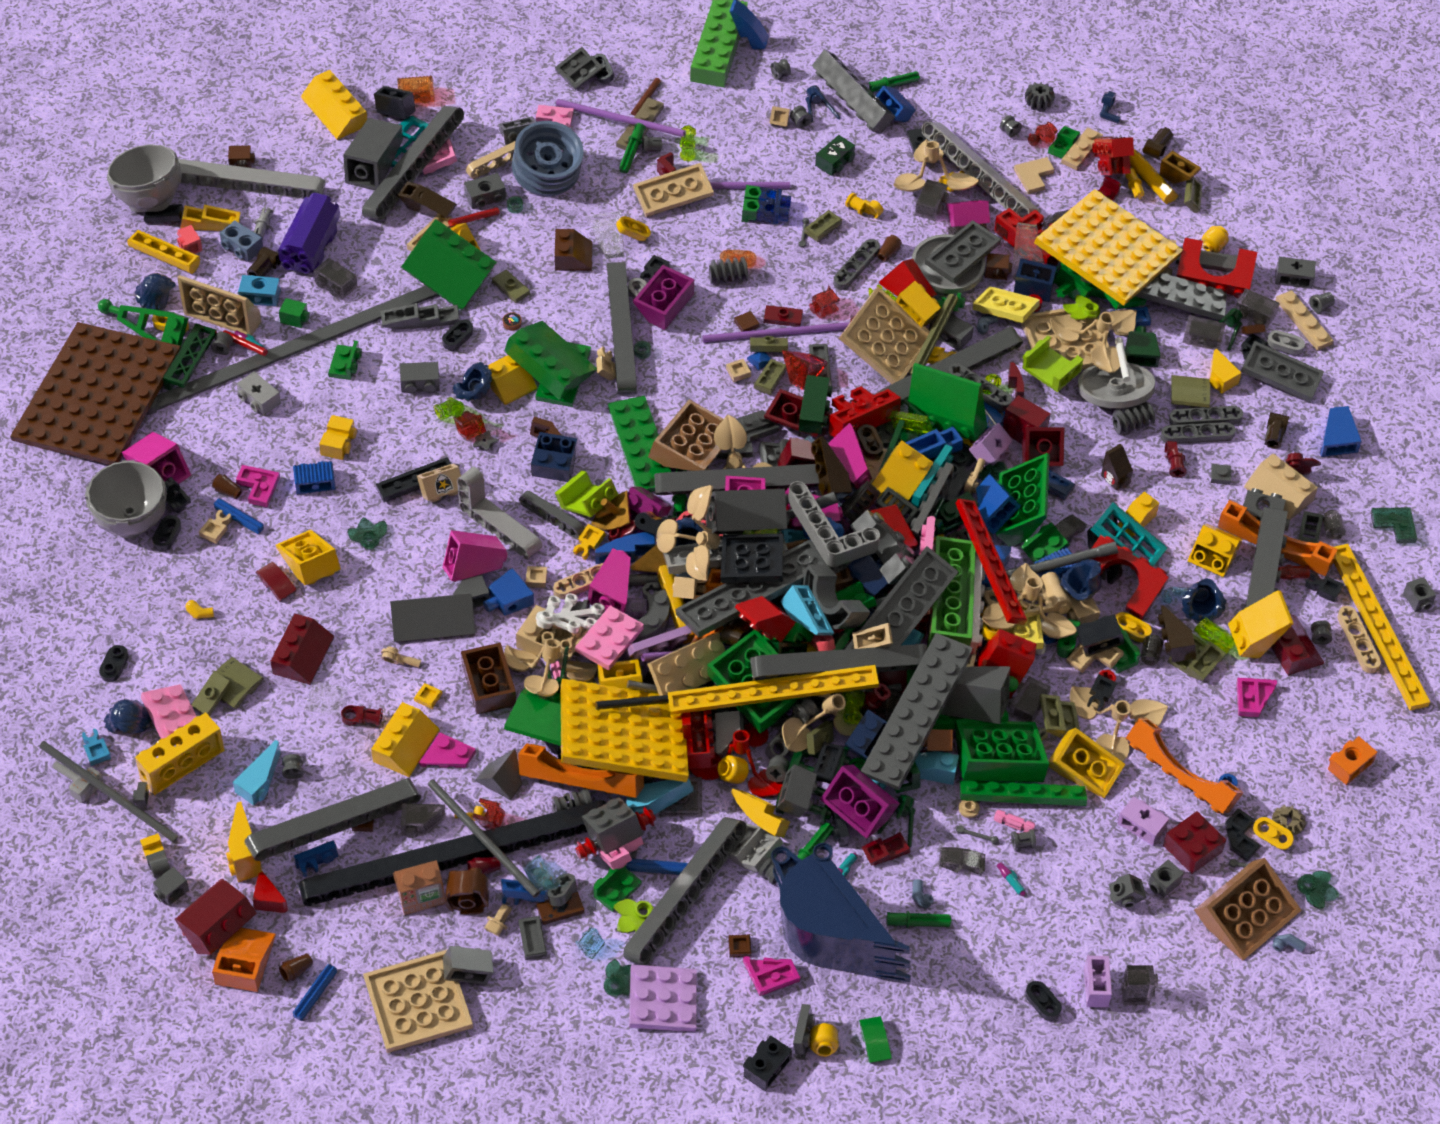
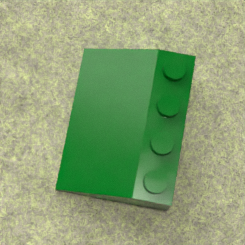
[401,219,497,311]
[504,320,597,400]
[908,363,987,441]
[996,453,1050,547]
[707,629,799,734]
[504,688,561,746]
[955,720,1049,782]

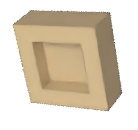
[769,106,791,127]
[726,359,751,382]
[525,566,547,588]

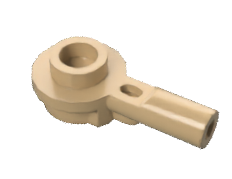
[964,458,986,495]
[381,646,421,668]
[958,780,980,818]

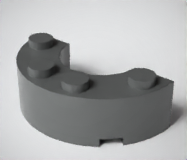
[850,510,915,585]
[803,564,870,629]
[597,589,670,648]

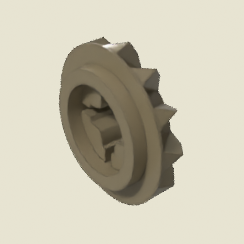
[1272,804,1306,835]

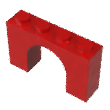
[1176,237,1258,298]
[1090,535,1169,620]

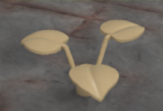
[893,139,979,192]
[1050,309,1137,373]
[689,415,772,496]
[656,485,720,581]
[982,563,1077,639]
[504,638,598,697]
[1070,686,1168,762]
[782,694,863,752]

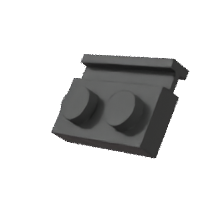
[736,410,780,442]
[793,1004,815,1060]

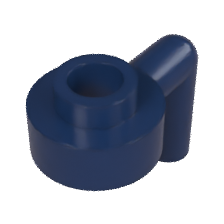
[1100,91,1121,124]

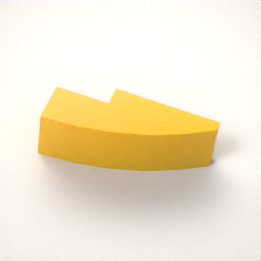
[180,204,240,231]
[731,788,790,837]

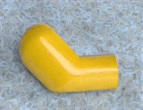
[185,600,214,619]

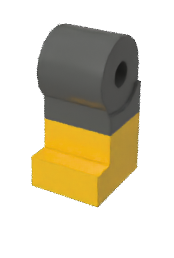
[140,833,170,878]

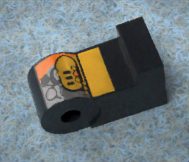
[635,511,677,535]

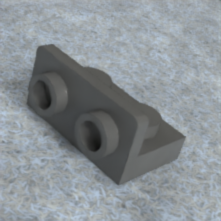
[498,116,537,145]

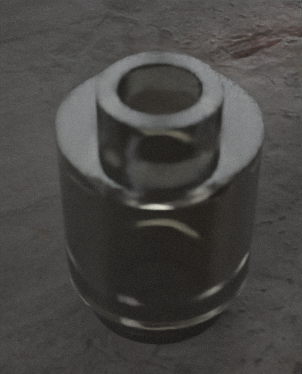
[1323,510,1346,540]
[1140,635,1164,666]

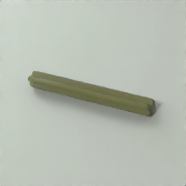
[909,294,958,375]

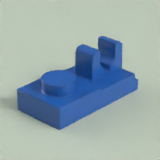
[293,840,338,877]
[501,879,546,905]

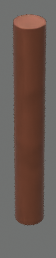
[631,78,661,116]

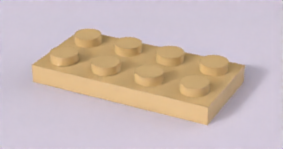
[633,163,714,217]
[647,632,726,696]

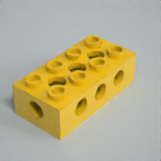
[135,712,225,796]

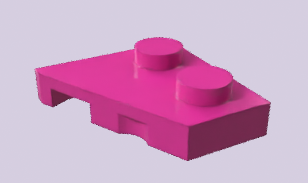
[1236,678,1277,717]
[419,732,476,768]
[743,956,800,996]

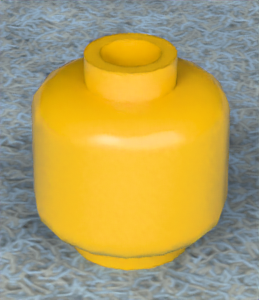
[1201,226,1229,253]
[718,755,749,784]
[810,1023,839,1057]

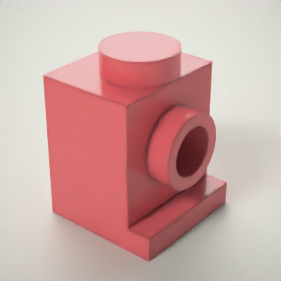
[177,225,203,254]

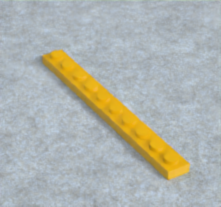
[1334,544,1430,711]
[668,665,879,715]

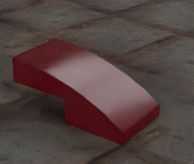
[1008,362,1024,398]
[255,561,297,602]
[862,832,911,866]

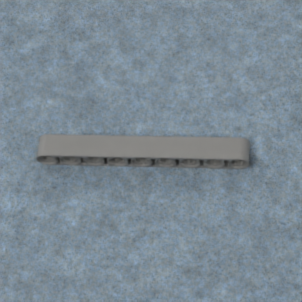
[922,122,1039,218]
[179,159,326,199]

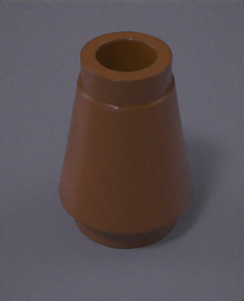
[877,235,902,262]
[212,474,242,499]
[279,953,313,982]

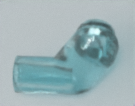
[1160,586,1187,603]

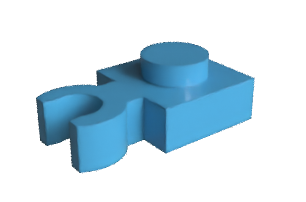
[82,728,111,766]

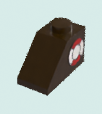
[1101,444,1133,490]

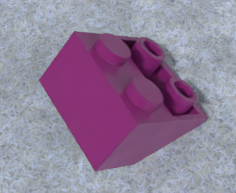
[628,486,672,534]

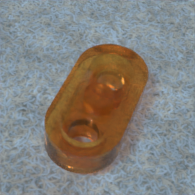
[720,250,757,268]

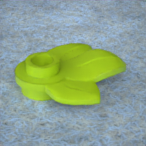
[1063,295,1100,320]
[614,899,654,933]

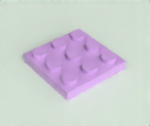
[622,625,692,661]
[629,964,697,1032]

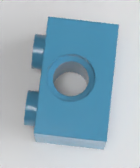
[238,275,281,306]

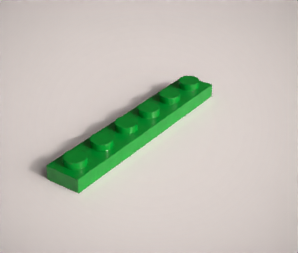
[959,780,1087,806]

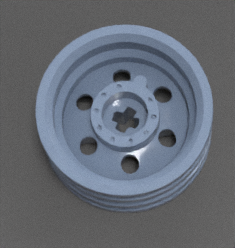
[512,121,584,196]

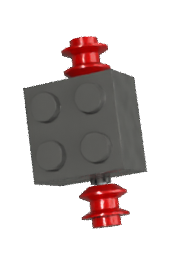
[575,797,656,861]

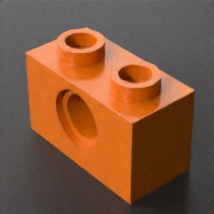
[1328,736,1377,785]

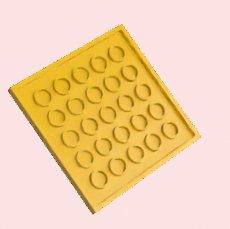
[1034,189,1183,306]
[560,679,689,782]

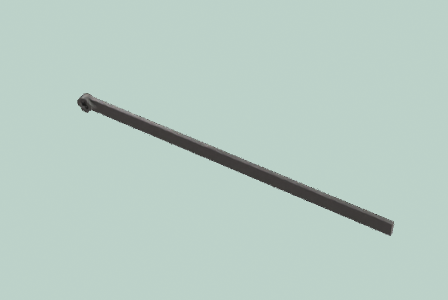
[146,285,438,415]

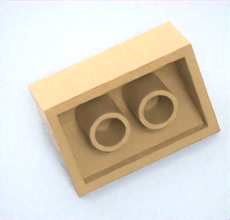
[1244,453,1318,520]

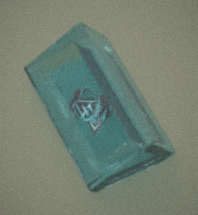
[523,854,560,892]

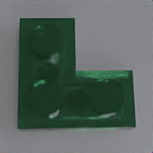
[1370,507,1417,544]

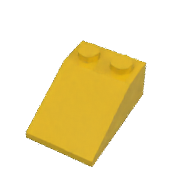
[866,440,934,512]
[275,529,341,585]
[1228,590,1294,659]
[1048,728,1125,798]
[226,801,262,882]

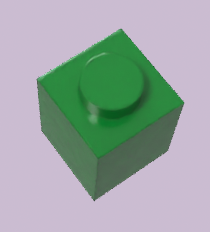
[279,298,310,328]

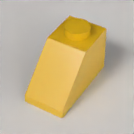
[1209,349,1241,394]
[1118,492,1160,537]

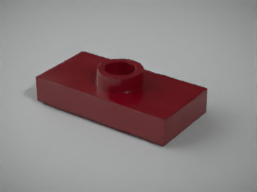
[763,305,803,327]

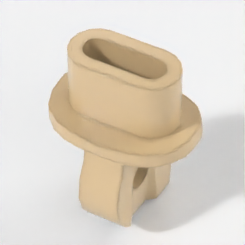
[484,904,512,937]

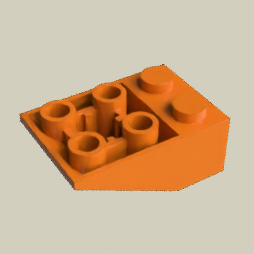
[212,927,276,992]

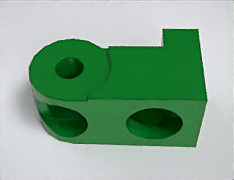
[1056,618,1080,658]

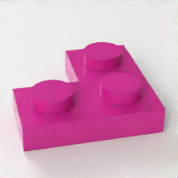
[236,465,280,507]

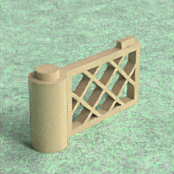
[983,572,1072,617]

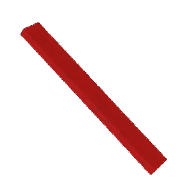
[955,499,1027,625]

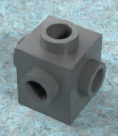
[1109,873,1146,909]

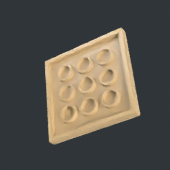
[838,287,930,384]
[1020,308,1109,370]
[363,949,473,1053]

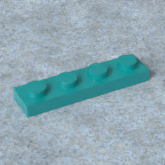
[911,444,954,509]

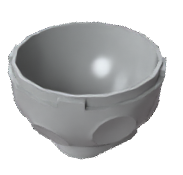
[107,144,182,212]
[85,460,167,539]

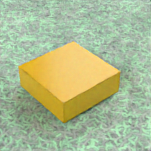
[414,683,442,709]

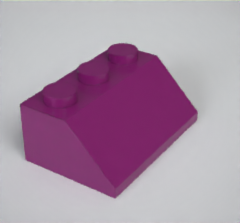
[633,265,695,330]
[820,765,900,839]

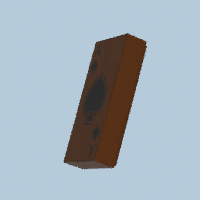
[537,892,584,925]

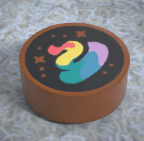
[503,312,522,331]

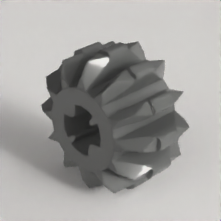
[1025,82,1055,111]

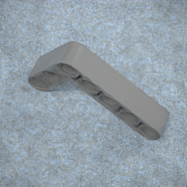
[457,467,543,560]
[788,481,880,567]

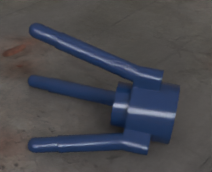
[805,85,841,122]

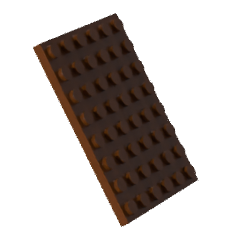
[10,322,181,465]

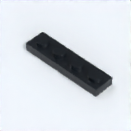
[376,457,451,502]

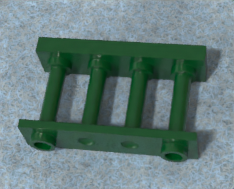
[775,747,851,825]

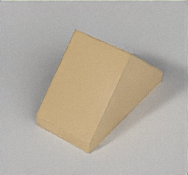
[852,623,893,649]

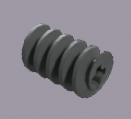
[709,257,748,283]
[1112,402,1155,434]

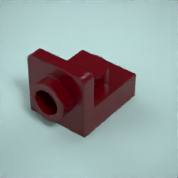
[1098,176,1121,202]

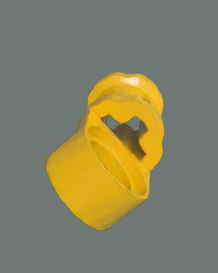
[845,192,884,219]

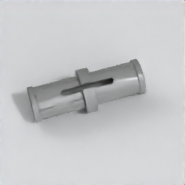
[253,207,273,240]

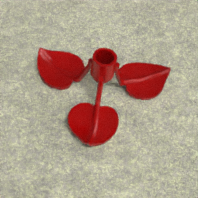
[688,723,783,797]

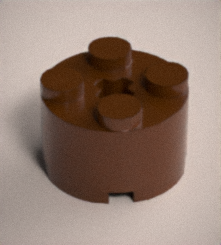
[445,868,490,915]

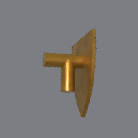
[591,490,630,530]

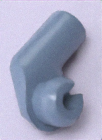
[976,315,998,334]
[912,879,934,908]
[1272,934,1306,952]

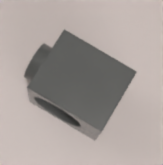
[1403,577,1436,612]
[1148,859,1184,898]
[153,867,189,906]

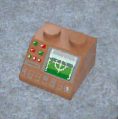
[393,860,445,915]

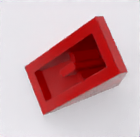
[252,871,288,913]

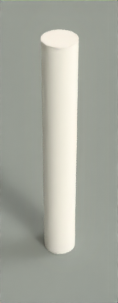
[1115,337,1131,382]

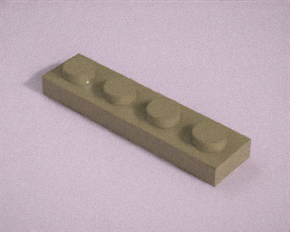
[616,98,664,150]

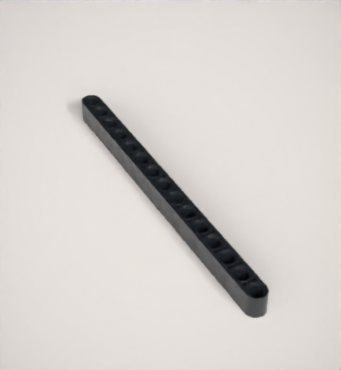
[298,800,607,906]

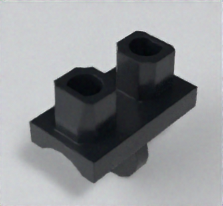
[165,477,191,513]

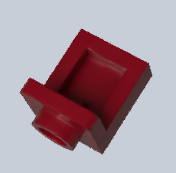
[657,152,676,175]

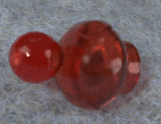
[1028,122,1058,146]

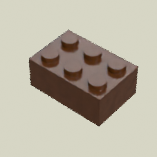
[461,642,516,715]

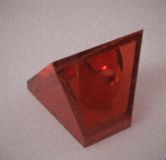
[782,350,828,390]

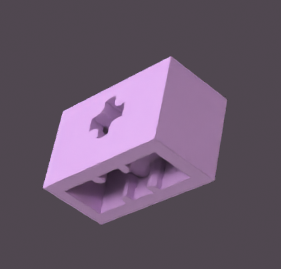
[969,423,1013,467]
[1117,796,1169,846]
[1084,955,1112,1008]

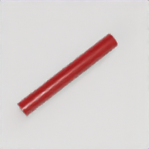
[448,207,500,227]
[223,330,268,356]

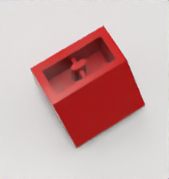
[735,596,796,642]

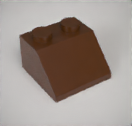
[554,229,592,271]

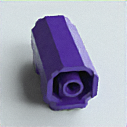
[278,193,340,274]

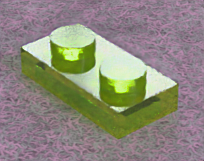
[890,411,932,433]
[1194,617,1236,655]

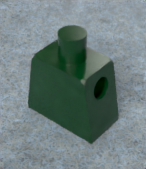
[1125,326,1160,367]

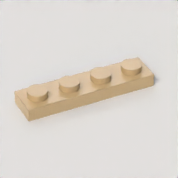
[1276,290,1334,351]

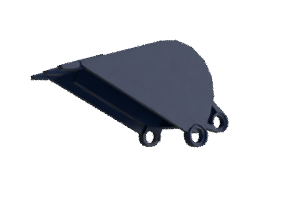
[771,843,911,982]

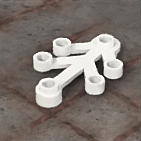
[536,593,606,633]

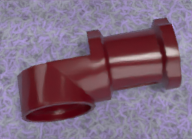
[1164,441,1187,477]
[859,683,891,711]
[341,705,383,727]

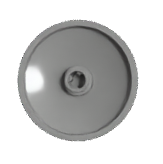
[912,234,986,294]
[1078,362,1155,408]

